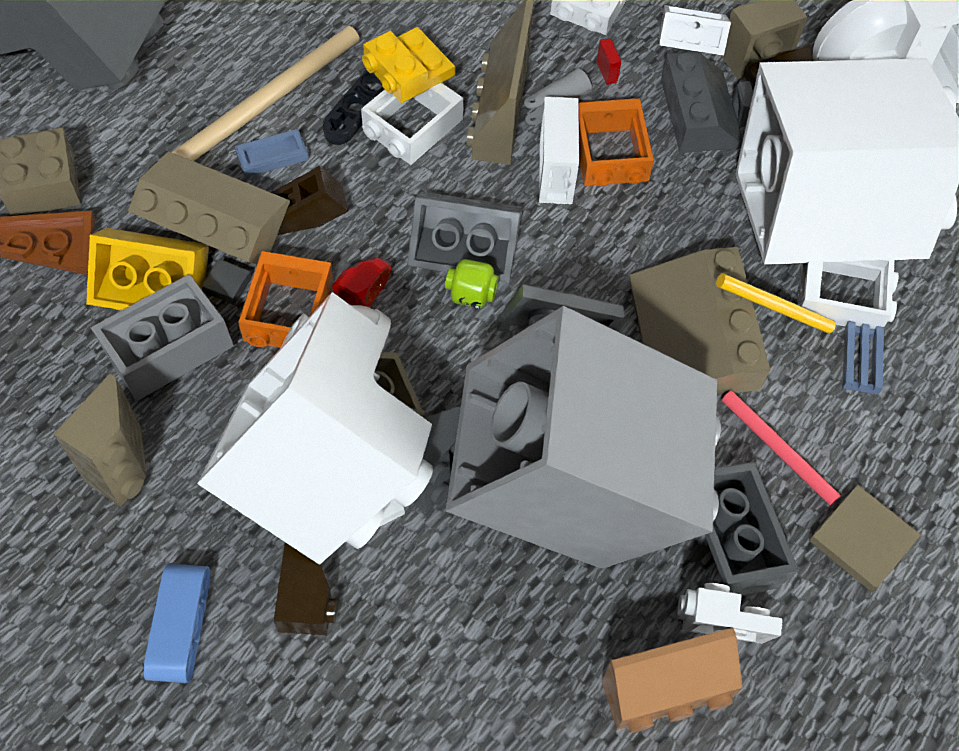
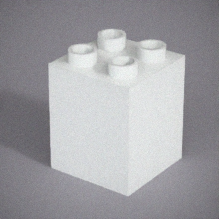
[736,58,959,264]

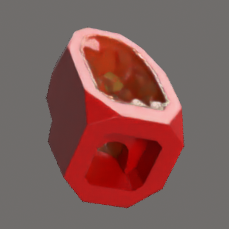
[332,257,391,307]

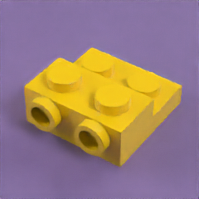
[362,27,455,104]

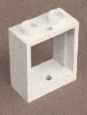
[658,5,731,56]
[361,83,464,165]
[539,97,579,204]
[797,258,899,329]

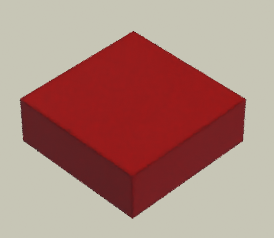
[596,39,622,85]

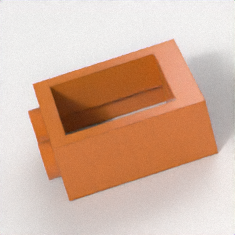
[578,98,654,186]
[238,251,334,348]

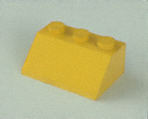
[86,228,209,310]

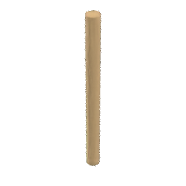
[172,26,359,161]

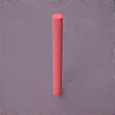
[721,390,841,506]

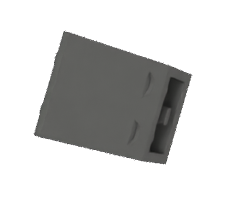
[413,406,461,513]

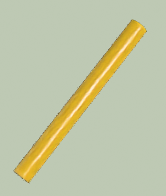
[716,273,836,334]

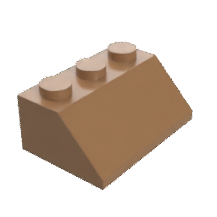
[601,628,742,733]

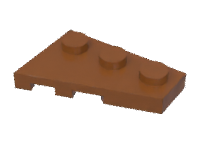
[0,211,95,275]

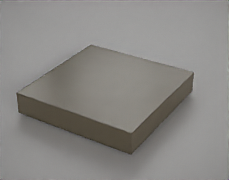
[809,485,921,593]

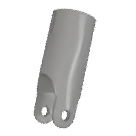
[524,69,592,125]

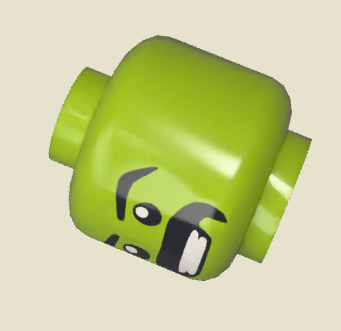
[445,259,499,309]

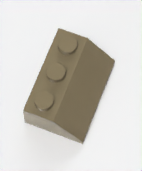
[54,374,146,507]

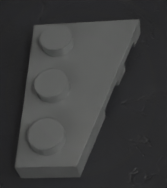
[497,284,624,331]

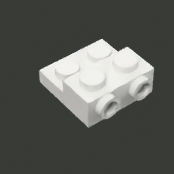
[550,0,626,35]
[677,583,782,644]

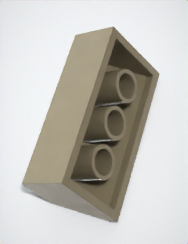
[128,152,290,264]

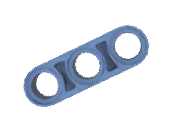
[144,563,210,684]

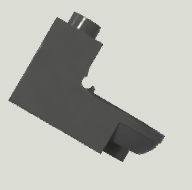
[0,0,166,91]

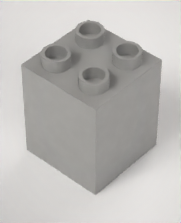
[446,306,721,568]

